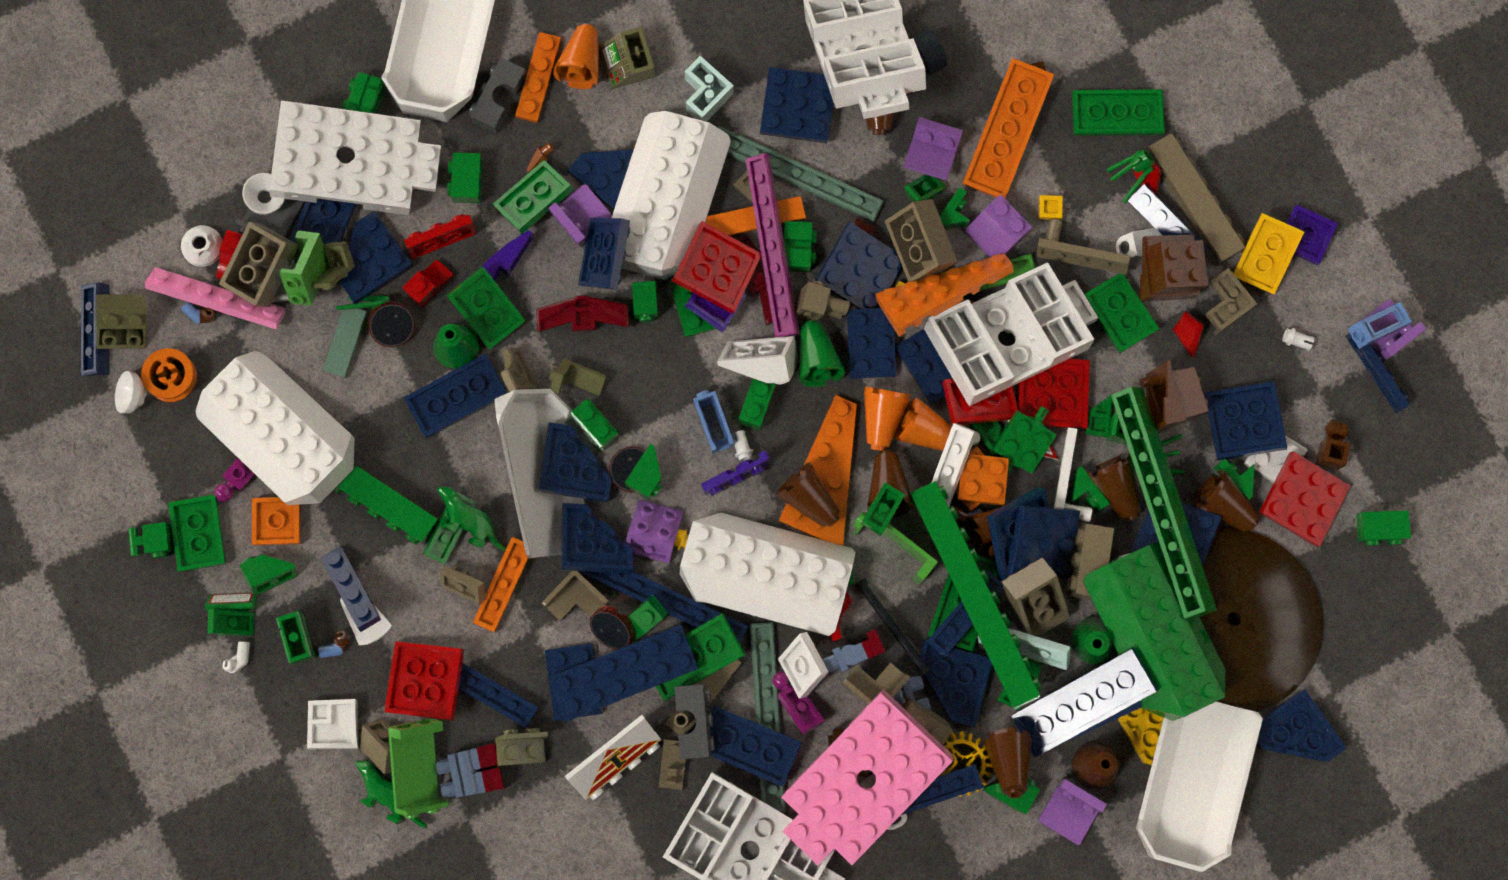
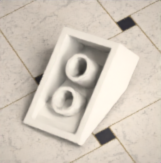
[717,336,799,385]

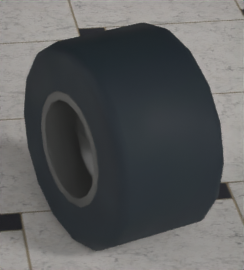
[913,30,948,75]

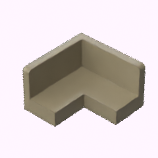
[1205,268,1257,336]
[542,571,610,621]
[841,663,910,706]
[360,719,392,774]

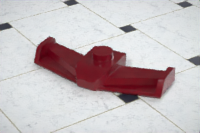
[736,236,773,326]
[536,295,630,333]

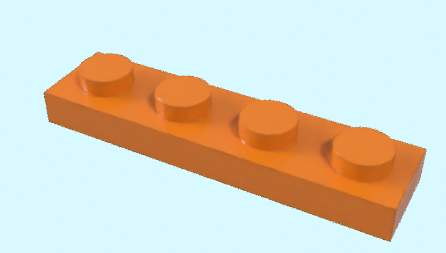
[515,32,561,123]
[473,537,529,633]

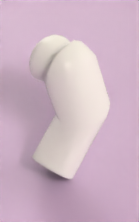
[223,642,250,673]

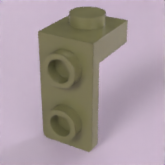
[311,242,355,290]
[549,359,606,395]

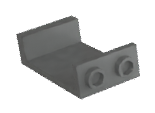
[235,153,305,237]

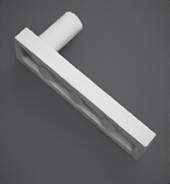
[931,423,980,507]
[1054,427,1092,522]

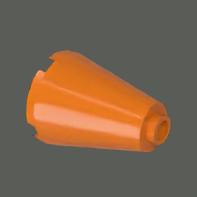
[554,24,599,89]
[864,386,911,451]
[895,398,952,451]

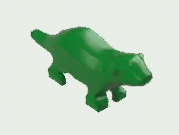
[437,487,507,551]
[355,760,427,828]

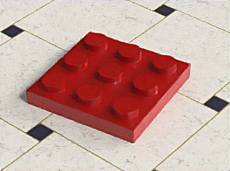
[672,221,761,314]
[1017,359,1090,430]
[1259,452,1350,547]
[384,641,465,721]

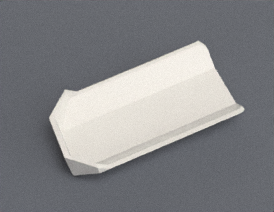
[381,0,495,122]
[612,111,731,280]
[195,351,354,505]
[495,389,585,558]
[679,513,856,636]
[1136,702,1263,872]

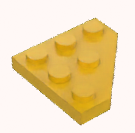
[1118,708,1164,766]

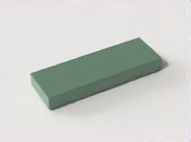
[323,309,368,378]

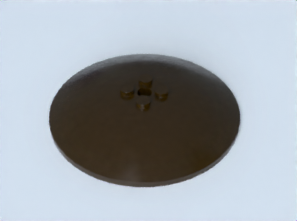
[1199,528,1323,712]

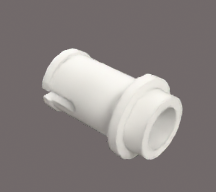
[1282,328,1314,351]
[731,430,753,462]

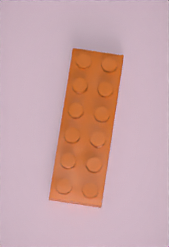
[962,58,1054,199]

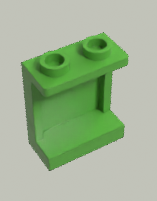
[280,231,329,306]

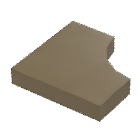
[500,348,539,392]

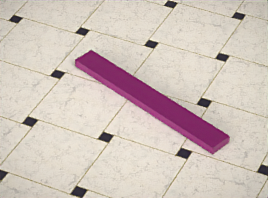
[745,153,800,337]

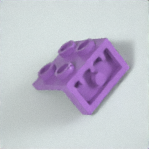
[904,117,963,180]
[549,184,612,247]
[1362,299,1426,362]
[626,500,683,563]
[1038,779,1107,845]

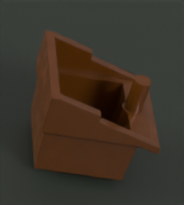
[1140,235,1209,301]
[1140,360,1209,434]

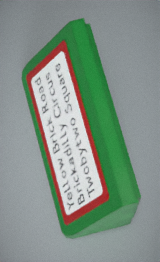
[205,593,257,611]

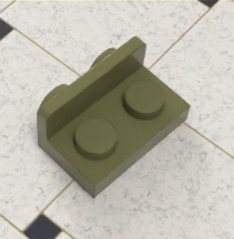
[495,728,548,766]

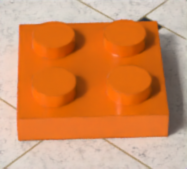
[957,454,1009,506]
[252,497,301,546]

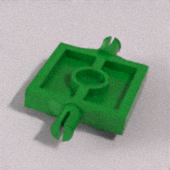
[992,406,1056,476]

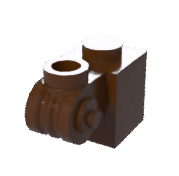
[1316,420,1350,470]

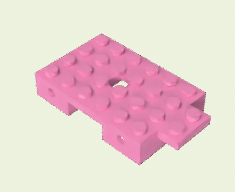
[781,689,954,865]

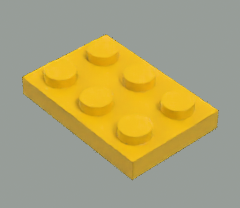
[1233,213,1304,294]

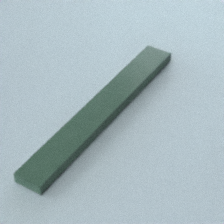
[718,126,883,222]
[750,622,786,813]

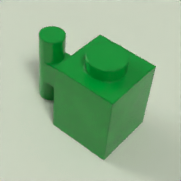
[128,522,173,559]

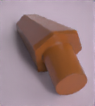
[527,142,555,173]

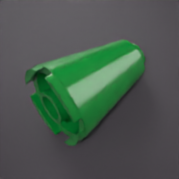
[799,320,845,387]
[433,324,479,369]
[1071,617,1116,664]

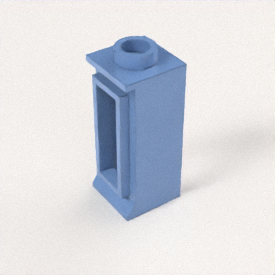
[1348,302,1412,349]
[693,390,734,454]

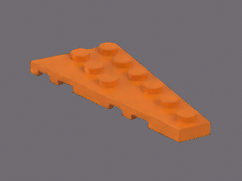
[875,253,1014,337]
[779,395,857,546]

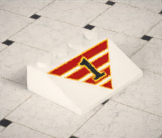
[565,715,661,800]

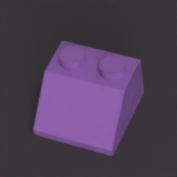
[965,195,1032,257]

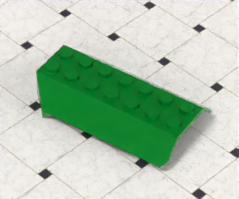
[1083,541,1225,721]

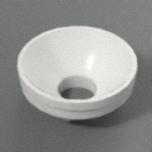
[242,173,285,215]
[181,225,223,267]
[115,371,147,414]

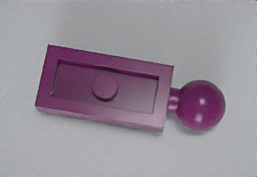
[214,458,256,502]
[772,671,825,735]

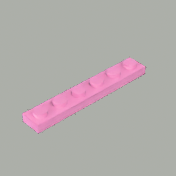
[145,267,286,329]

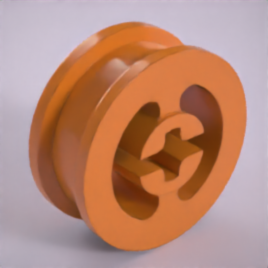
[141,348,197,402]

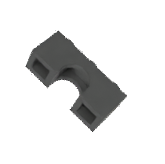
[469,57,527,134]
[674,684,715,759]

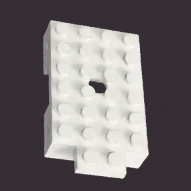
[803,0,926,119]
[269,100,441,215]
[924,263,1098,406]
[663,772,845,880]

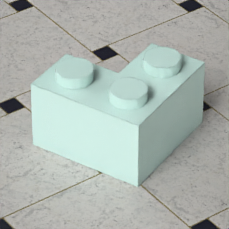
[685,56,734,122]

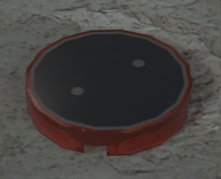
[368,301,415,348]
[609,447,645,493]
[589,606,635,650]

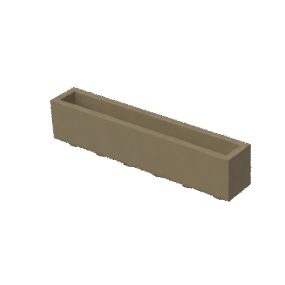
[1147,133,1245,266]

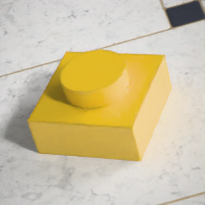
[1038,195,1063,220]

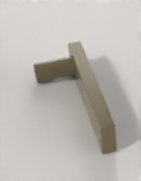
[1036,219,1131,275]
[665,660,741,735]

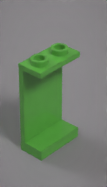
[853,511,938,585]
[388,718,449,819]

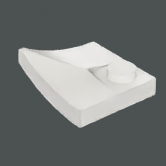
[307,699,359,750]

